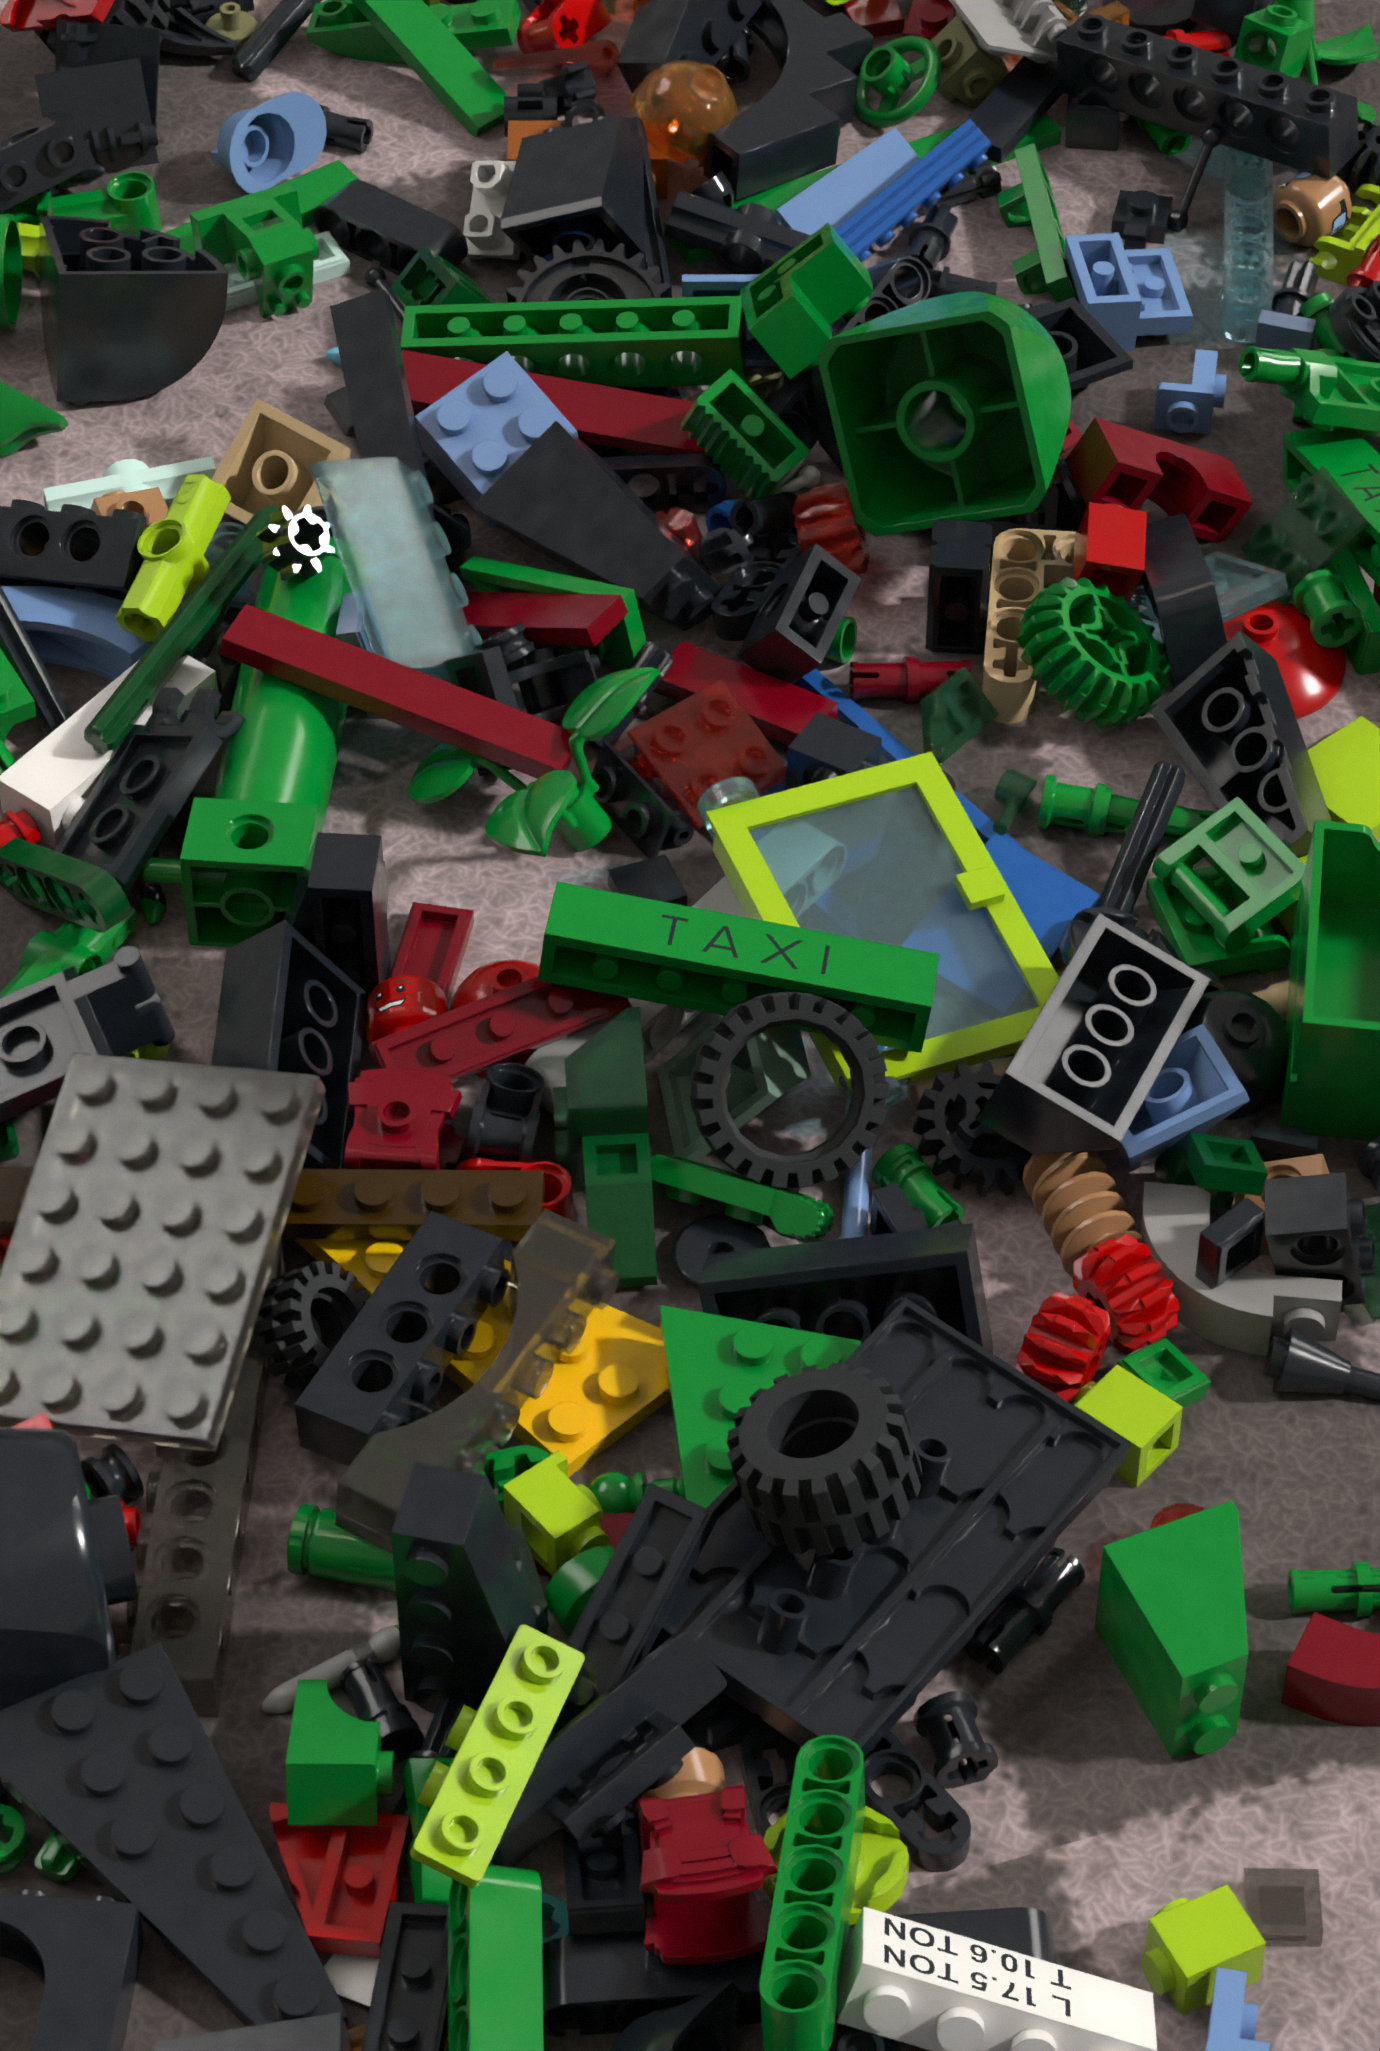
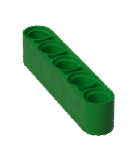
[759,1735,865,2051]
[448,1865,544,2051]

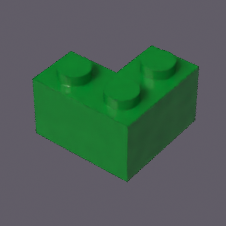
[739,223,874,379]

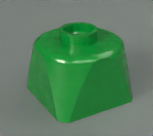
[817,291,1072,536]

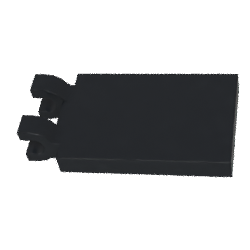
[54,687,245,890]

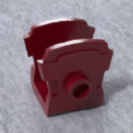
[344,1068,467,1170]
[638,1785,778,1965]

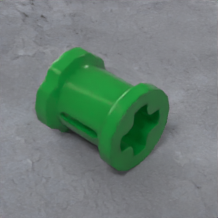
[1292,569,1363,648]

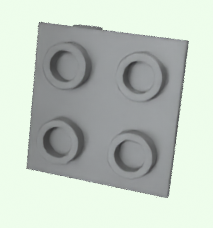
[949,0,1070,64]

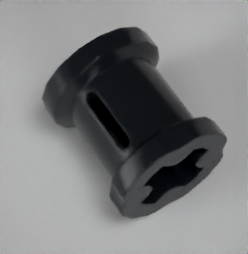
[914,1691,998,1788]

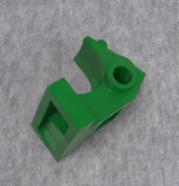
[189,182,319,318]

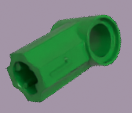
[50,171,162,237]

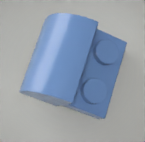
[1064,233,1193,351]

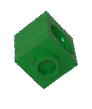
[1233,5,1315,79]

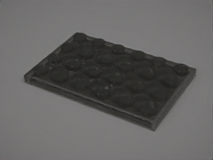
[0,1053,326,1452]

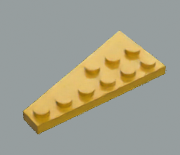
[294,1239,671,1477]

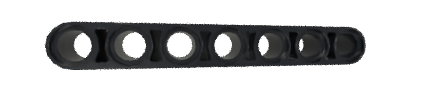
[542,1907,1057,2037]

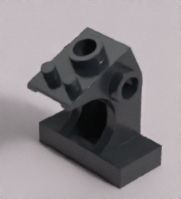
[444,645,600,776]

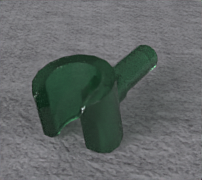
[993,768,1037,835]

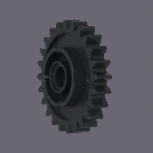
[506,239,672,391]

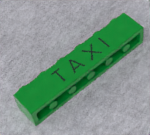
[1283,426,1380,587]
[538,882,940,1053]

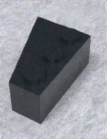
[616,0,762,104]
[283,832,391,1020]

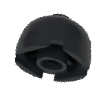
[1181,989,1289,1120]

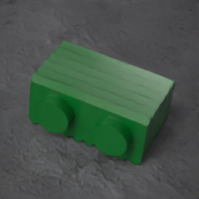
[681,369,811,501]

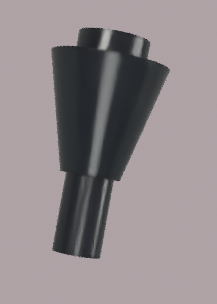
[1263,1327,1380,1402]

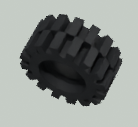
[253,1261,370,1393]

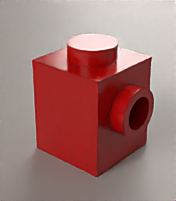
[1073,502,1147,603]

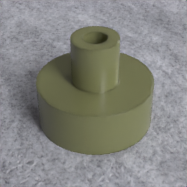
[206,2,258,54]

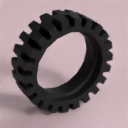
[690,992,889,1188]

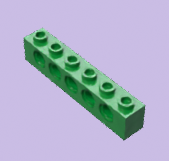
[400,296,747,388]

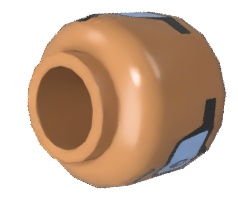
[1271,172,1352,248]

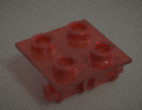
[627,679,787,829]

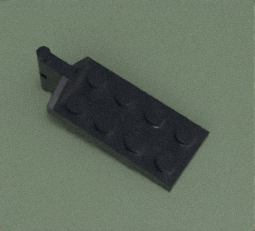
[0,946,175,1123]

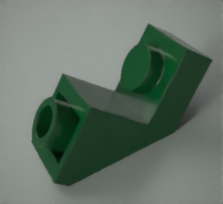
[1154,1132,1269,1209]
[582,1133,658,1289]

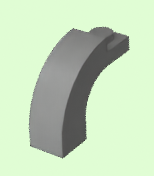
[1139,1182,1342,1356]

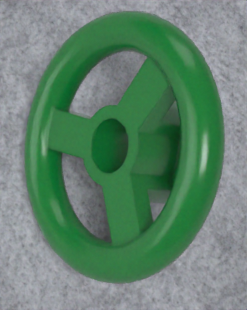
[854,36,942,128]

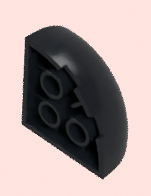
[39,216,228,406]

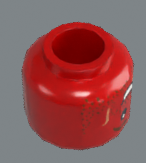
[366,975,449,1044]

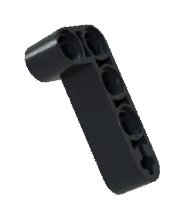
[1141,513,1227,689]

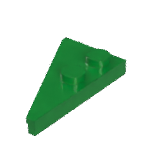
[459,555,647,671]

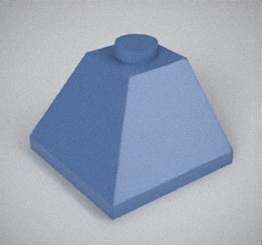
[1117,1023,1250,1172]

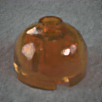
[629,60,738,167]

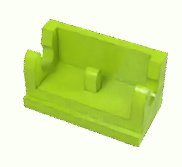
[1309,184,1380,287]

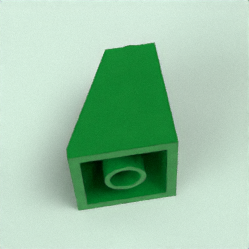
[1095,1500,1248,1759]

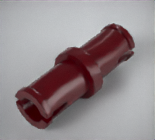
[849,656,972,704]

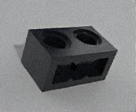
[1265,1172,1377,1305]

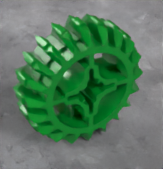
[1016,576,1170,729]

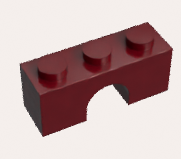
[1064,417,1253,543]

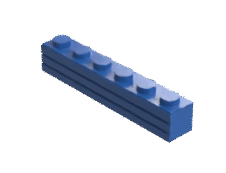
[835,119,992,264]

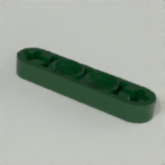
[0,838,131,933]

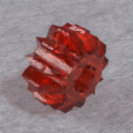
[793,483,870,575]

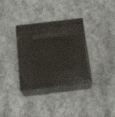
[1242,1868,1323,1947]

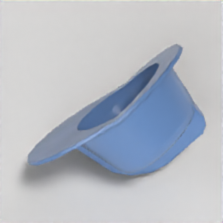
[210,91,327,194]

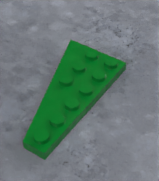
[659,1305,861,1508]

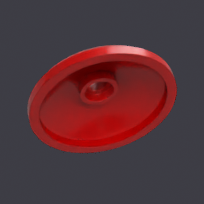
[1218,596,1346,719]

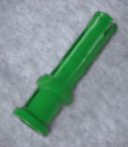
[1037,774,1215,843]

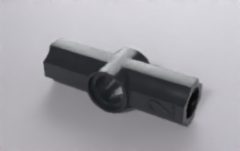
[665,191,811,274]

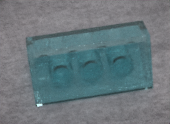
[310,457,482,683]

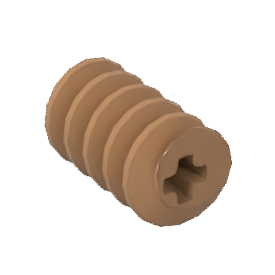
[1022,1151,1145,1278]

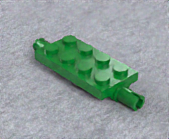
[1239,346,1380,437]

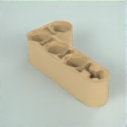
[981,528,1076,724]

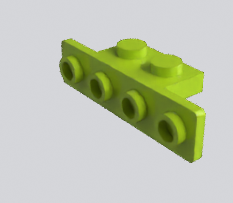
[410,1625,585,1888]

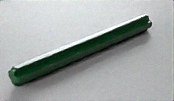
[84,505,278,754]

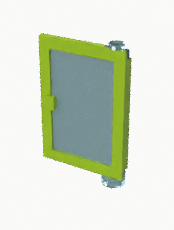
[697,751,1060,1109]

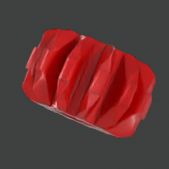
[1072,1233,1180,1354]
[1015,1291,1111,1404]

